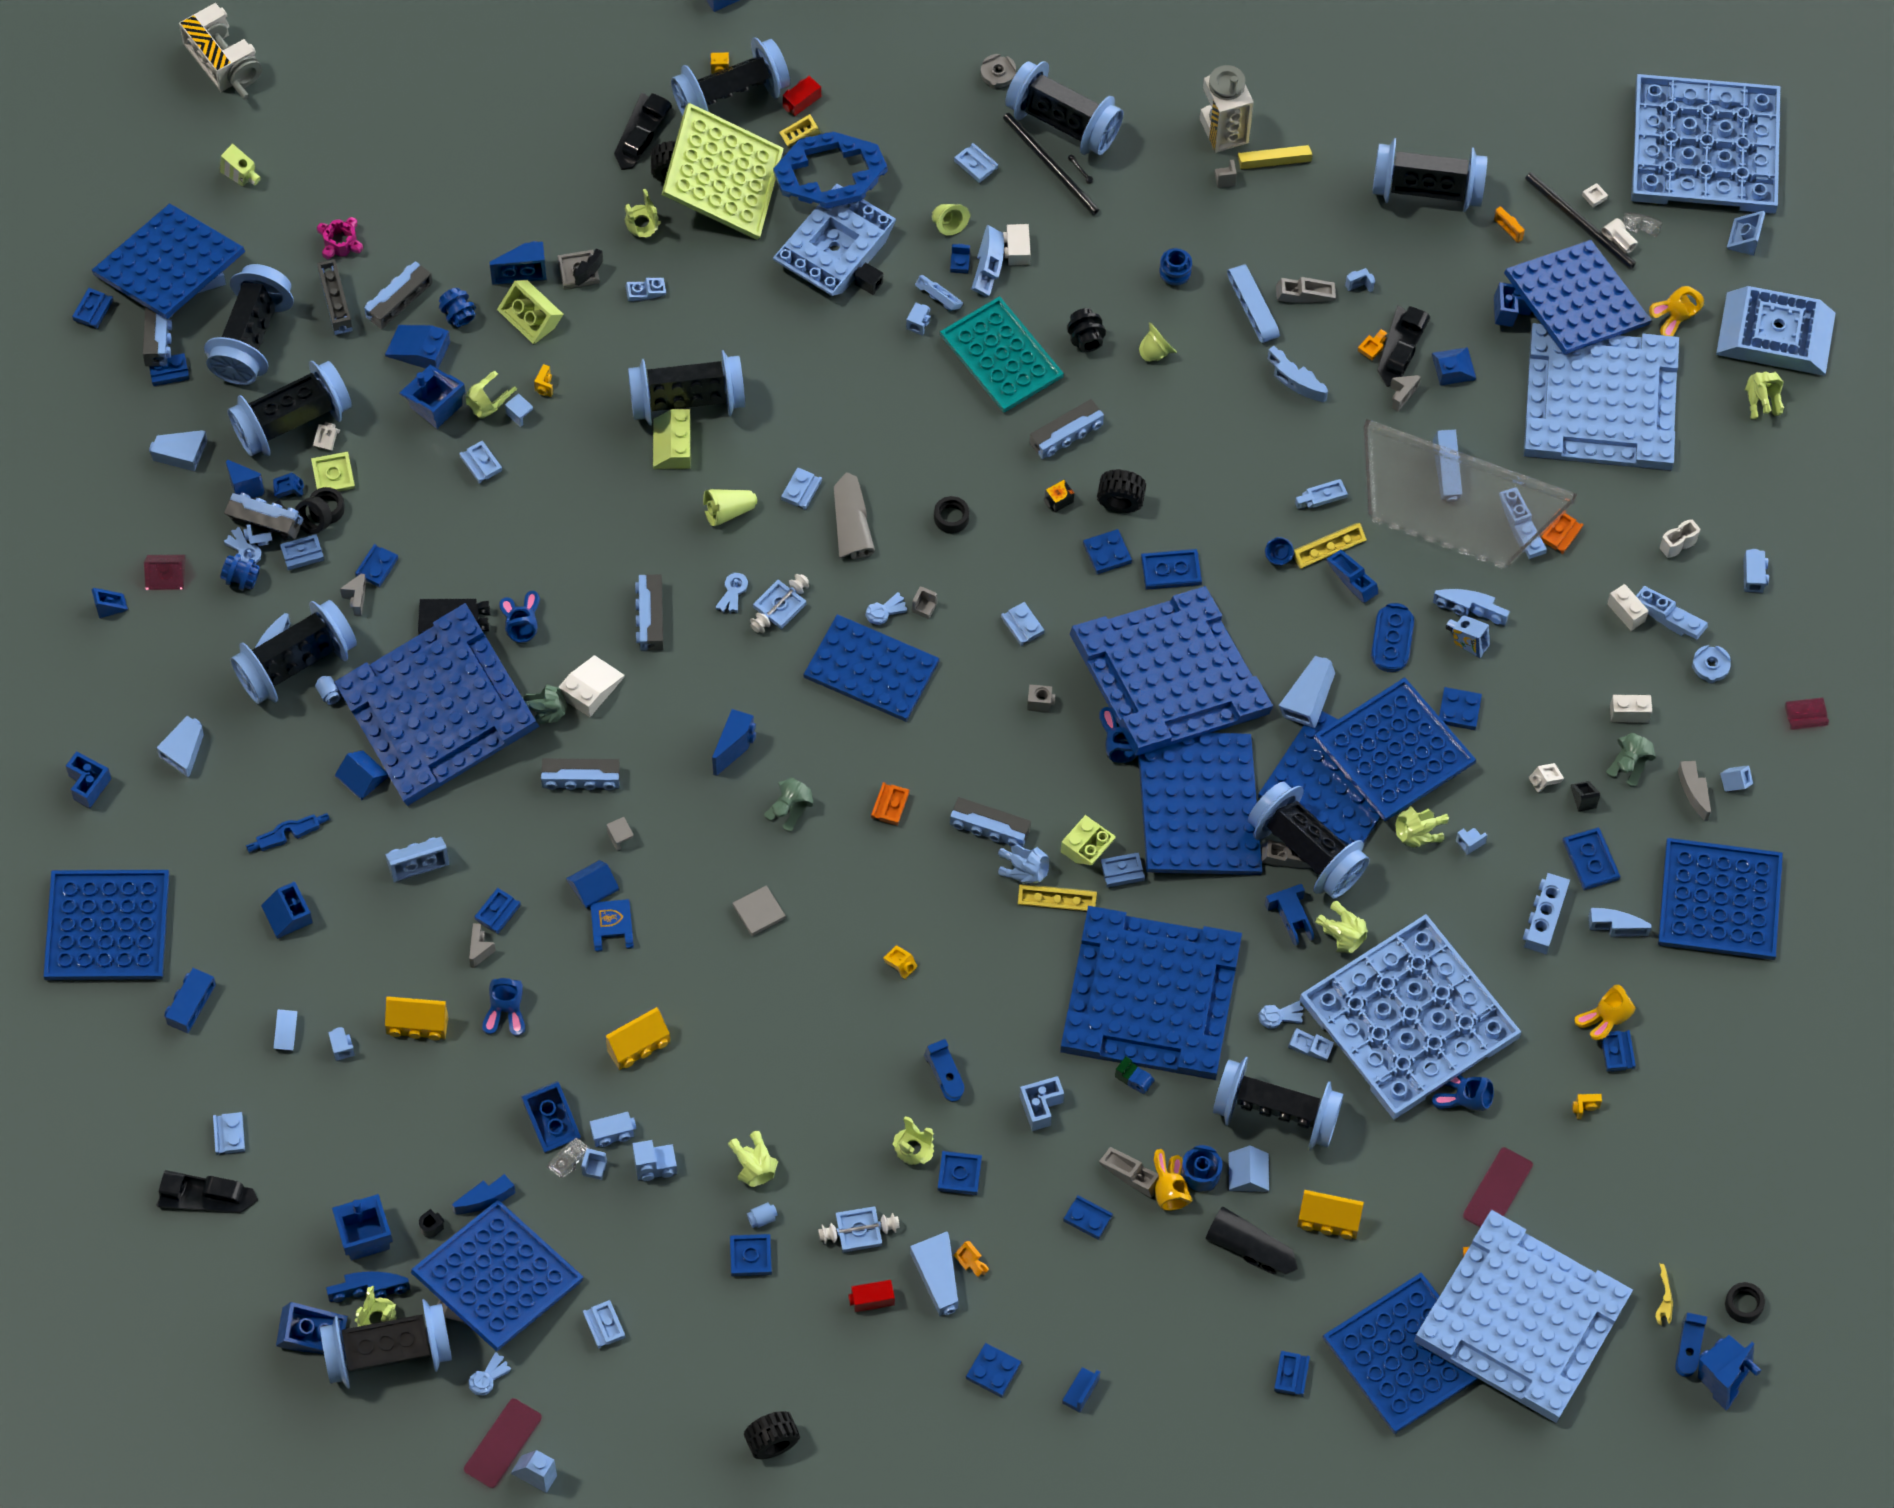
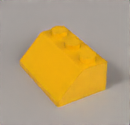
[385,996,448,1040]
[606,1007,670,1070]
[1297,1190,1364,1239]

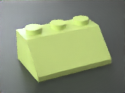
[497,280,564,344]
[653,409,691,469]

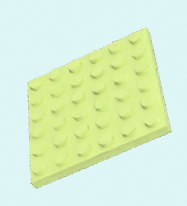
[661,103,784,240]

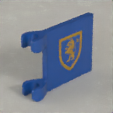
[591,899,634,951]

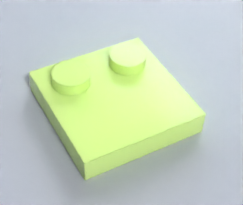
[311,452,355,491]

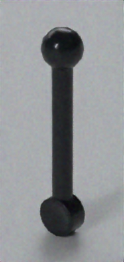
[1068,154,1093,184]

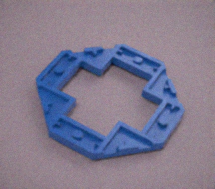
[773,132,888,209]

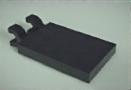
[418,599,490,635]

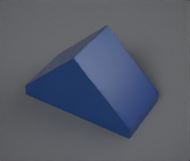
[91,588,128,618]

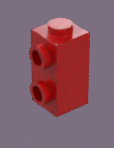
[782,76,821,116]
[848,1280,895,1312]

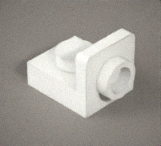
[313,422,340,450]
[1529,763,1564,792]

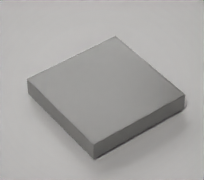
[557,250,600,289]
[733,885,786,936]

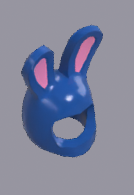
[500,591,540,643]
[1099,707,1136,763]
[482,978,525,1036]
[1432,1075,1494,1111]

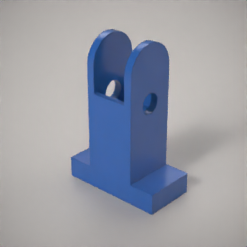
[1265,884,1314,946]
[924,1039,965,1102]
[1675,1312,1707,1377]

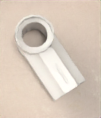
[1601,218,1638,254]

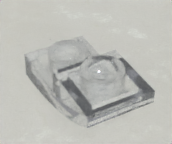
[1622,213,1662,237]
[547,1138,591,1178]

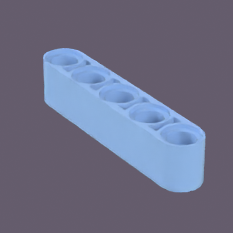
[1227,264,1280,343]

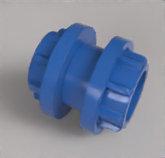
[1159,248,1192,285]
[439,288,476,327]
[220,554,260,591]

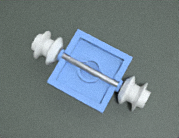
[750,574,809,633]
[818,1206,900,1253]

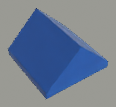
[226,460,265,499]
[335,750,389,800]
[566,860,619,908]

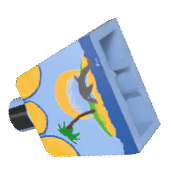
[1446,615,1490,658]

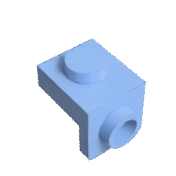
[1345,268,1375,292]
[244,524,272,546]

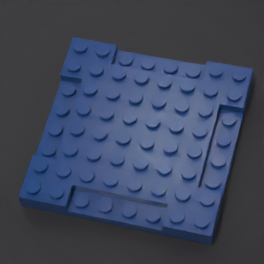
[1070,586,1273,756]
[334,603,540,806]
[1060,906,1242,1080]

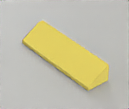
[1238,145,1312,169]
[1293,523,1367,569]
[1018,884,1097,911]

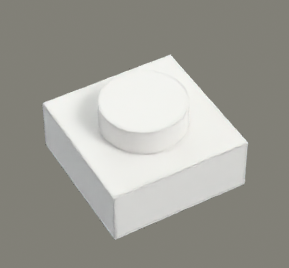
[1582,183,1608,208]

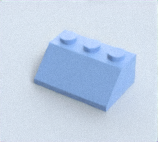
[385,837,449,882]

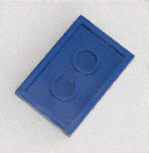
[1141,549,1202,590]
[1562,827,1620,890]

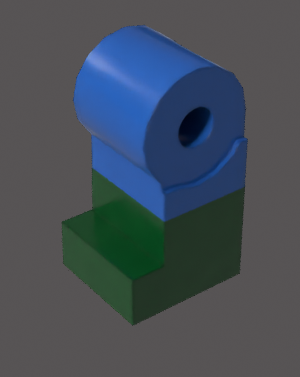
[1115,1056,1154,1094]

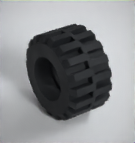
[651,141,676,183]
[1097,469,1146,513]
[743,1411,800,1459]

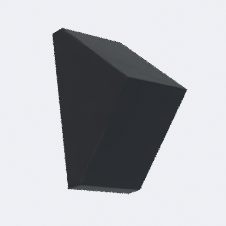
[1571,781,1600,812]

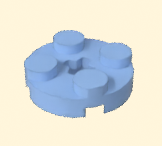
[1692,645,1731,683]

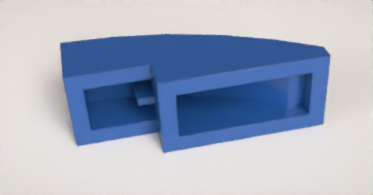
[1326,550,1379,603]
[452,1174,516,1215]

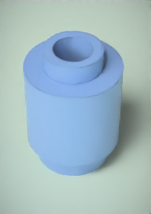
[315,676,341,705]
[746,1202,778,1228]

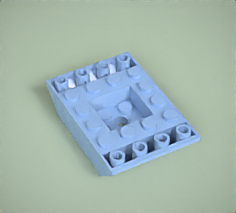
[773,184,896,296]
[1716,286,1836,376]

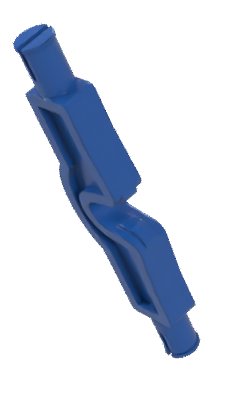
[246,813,330,853]

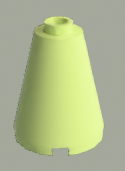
[703,489,757,526]

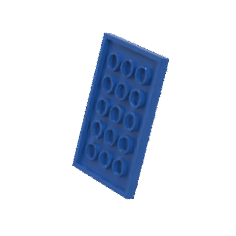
[804,614,939,722]

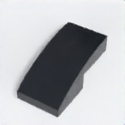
[573,249,603,286]

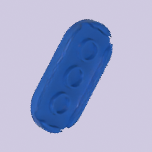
[1371,603,1414,672]

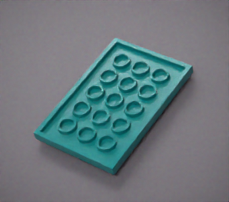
[940,296,1064,413]

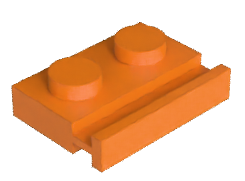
[1541,511,1584,554]
[871,782,910,826]

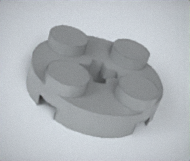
[981,54,1016,89]

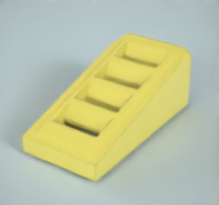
[779,114,821,147]

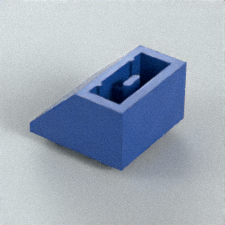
[261,882,313,939]

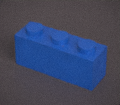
[164,968,216,1033]

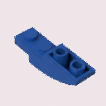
[326,1272,410,1302]

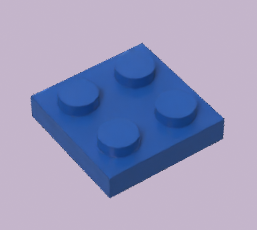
[1083,529,1132,574]
[1439,687,1482,730]
[938,1151,982,1195]
[730,1234,772,1276]
[966,1343,1021,1398]

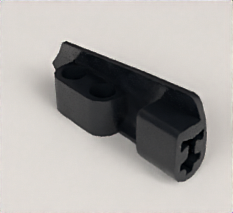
[614,92,672,170]
[1377,306,1430,387]
[156,1170,258,1213]
[1206,1207,1298,1275]

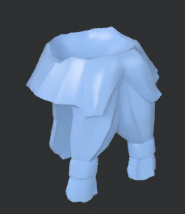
[998,844,1049,885]

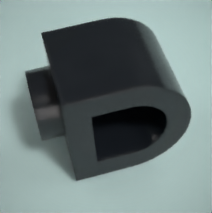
[419,1209,444,1237]

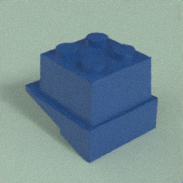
[399,364,466,429]
[332,1194,393,1261]
[1698,1335,1761,1410]

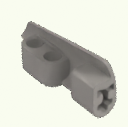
[834,472,875,559]

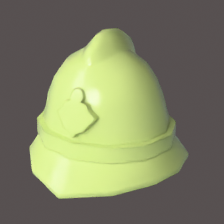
[932,204,971,235]
[1139,322,1177,362]

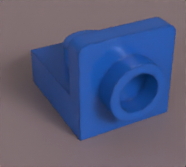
[950,244,970,274]
[273,473,304,498]

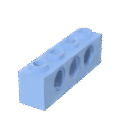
[1523,873,1570,955]

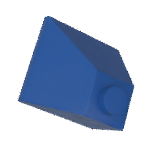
[1432,347,1476,386]

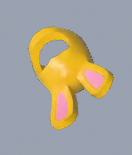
[1649,286,1704,336]
[1574,985,1636,1040]
[1154,1149,1192,1211]

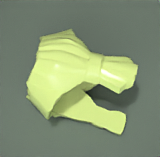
[625,189,661,238]
[465,371,517,418]
[1745,372,1784,419]
[1395,807,1449,848]
[1315,901,1368,953]
[893,1116,934,1165]
[728,1131,779,1187]
[355,1286,397,1327]

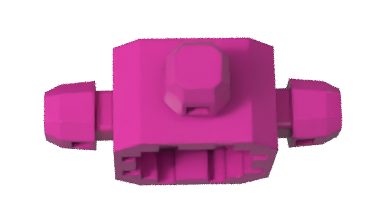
[317,217,363,259]

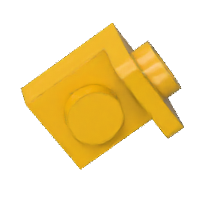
[711,52,729,74]
[534,364,553,397]
[883,945,917,979]
[1572,1094,1602,1119]

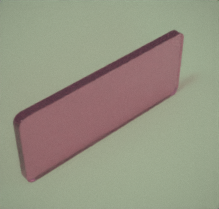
[1463,1147,1533,1228]
[464,1398,542,1488]

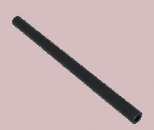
[1003,113,1099,215]
[1525,172,1636,269]

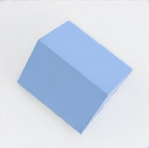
[1727,211,1765,256]
[1228,1145,1269,1192]

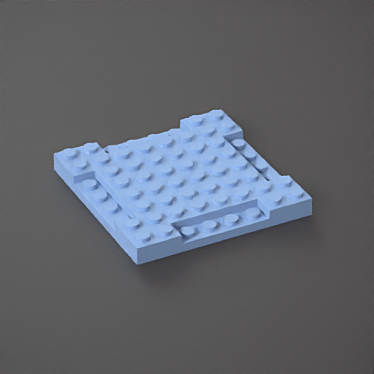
[1631,74,1780,214]
[1524,323,1679,471]
[1299,914,1521,1120]
[1414,1210,1633,1423]

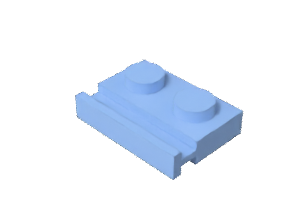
[954,143,998,183]
[459,441,502,484]
[781,467,822,510]
[1001,602,1044,646]
[213,1112,245,1155]
[583,1300,625,1349]

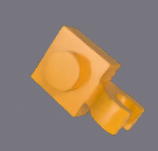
[1358,329,1387,361]
[954,1241,989,1277]

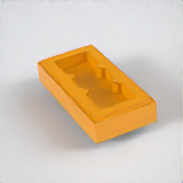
[1494,206,1525,243]

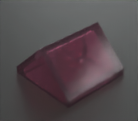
[144,555,186,590]

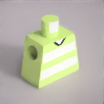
[220,144,261,186]

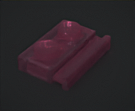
[1785,697,1829,729]

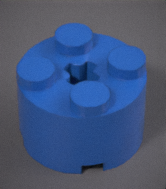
[1181,1145,1222,1191]

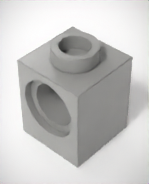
[1027,684,1055,712]

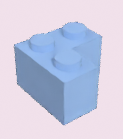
[1020,1076,1064,1131]
[632,1140,677,1181]

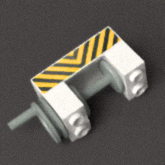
[179,3,262,100]
[1200,65,1254,153]

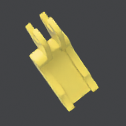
[1655,1263,1673,1326]

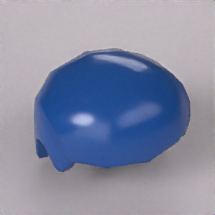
[1265,537,1294,566]

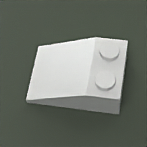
[559,655,625,717]

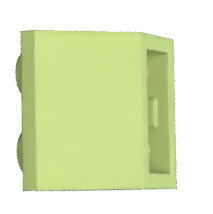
[1061,815,1116,865]

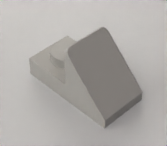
[1391,375,1421,411]
[340,574,366,616]
[469,923,496,967]

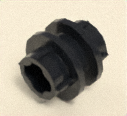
[1067,308,1106,352]

